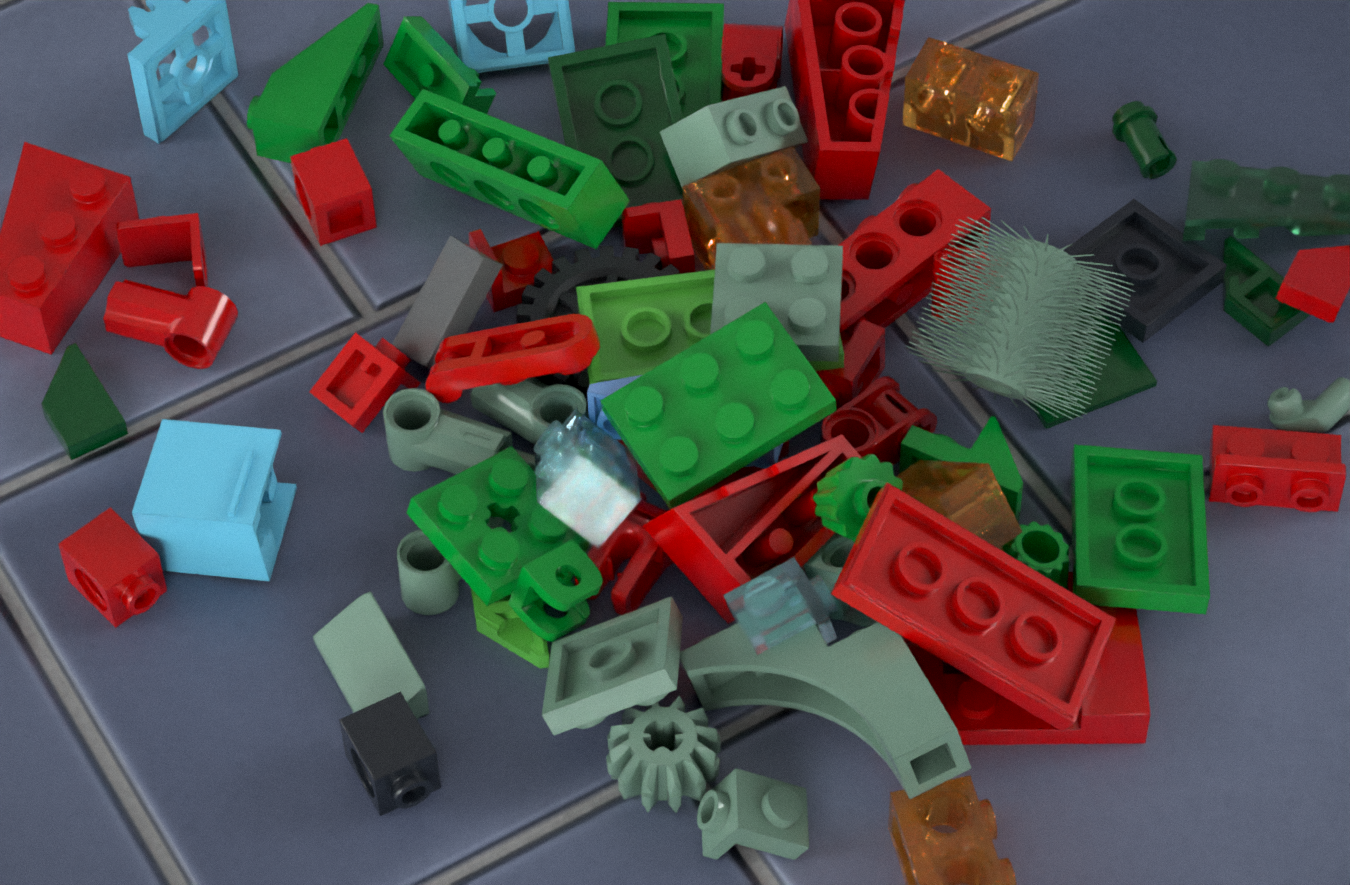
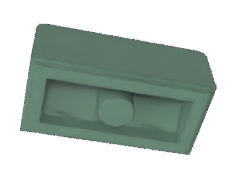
[313,592,429,719]

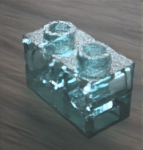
[533,409,641,548]

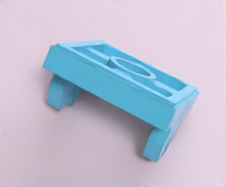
[127,0,239,144]
[448,0,575,73]

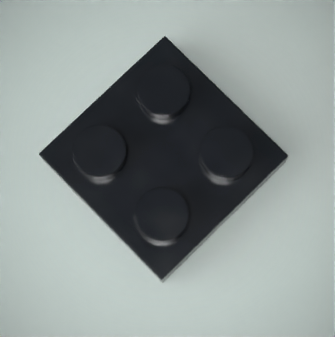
[1063,199,1227,343]

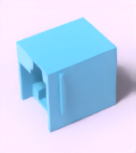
[132,419,297,581]

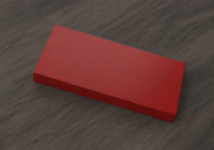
[831,482,1116,732]

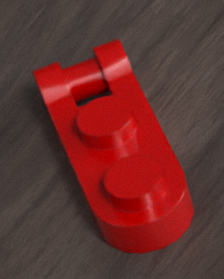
[425,314,600,403]

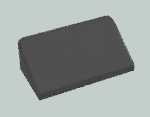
[392,235,503,369]

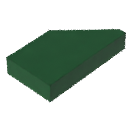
[41,343,128,460]

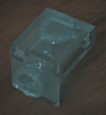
[723,557,838,655]

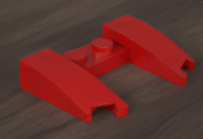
[903,572,1151,745]

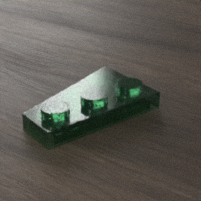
[1183,159,1350,241]

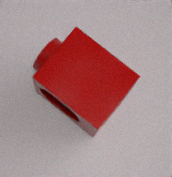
[290,138,377,246]
[58,507,167,628]

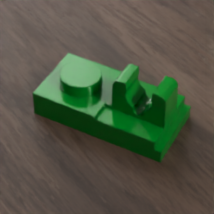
[383,16,497,114]

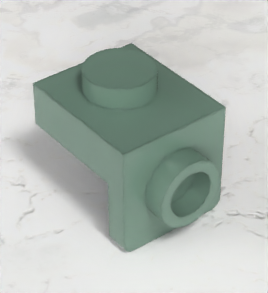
[697,768,809,860]

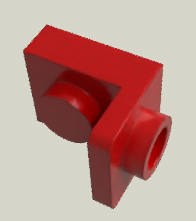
[622,199,695,274]
[469,229,554,312]
[816,320,885,409]
[309,332,421,433]

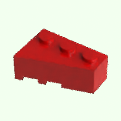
[0,142,139,355]
[642,435,862,624]

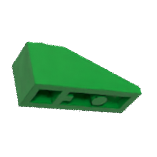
[247,3,384,163]

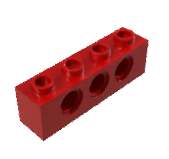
[837,169,991,341]

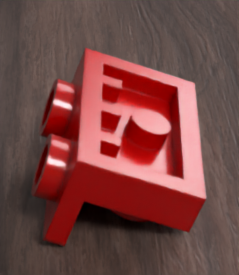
[1209,425,1346,512]

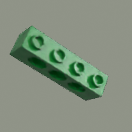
[389,89,630,249]

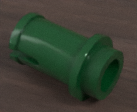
[1112,101,1177,179]

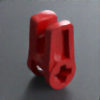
[575,488,673,615]

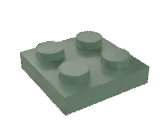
[710,243,843,362]
[542,596,683,736]

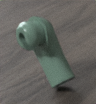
[1267,377,1350,433]

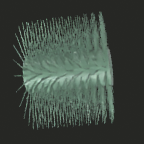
[906,217,1135,420]

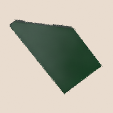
[1222,236,1310,347]

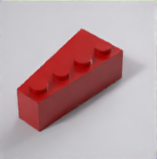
[784,0,905,200]

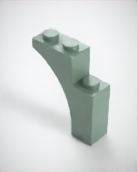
[680,593,971,799]

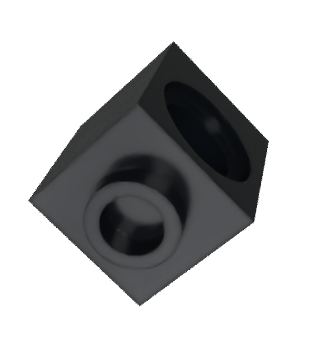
[339,691,441,816]

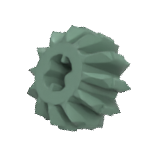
[606,695,721,813]

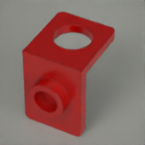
[116,213,208,287]

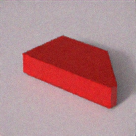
[1275,245,1350,323]

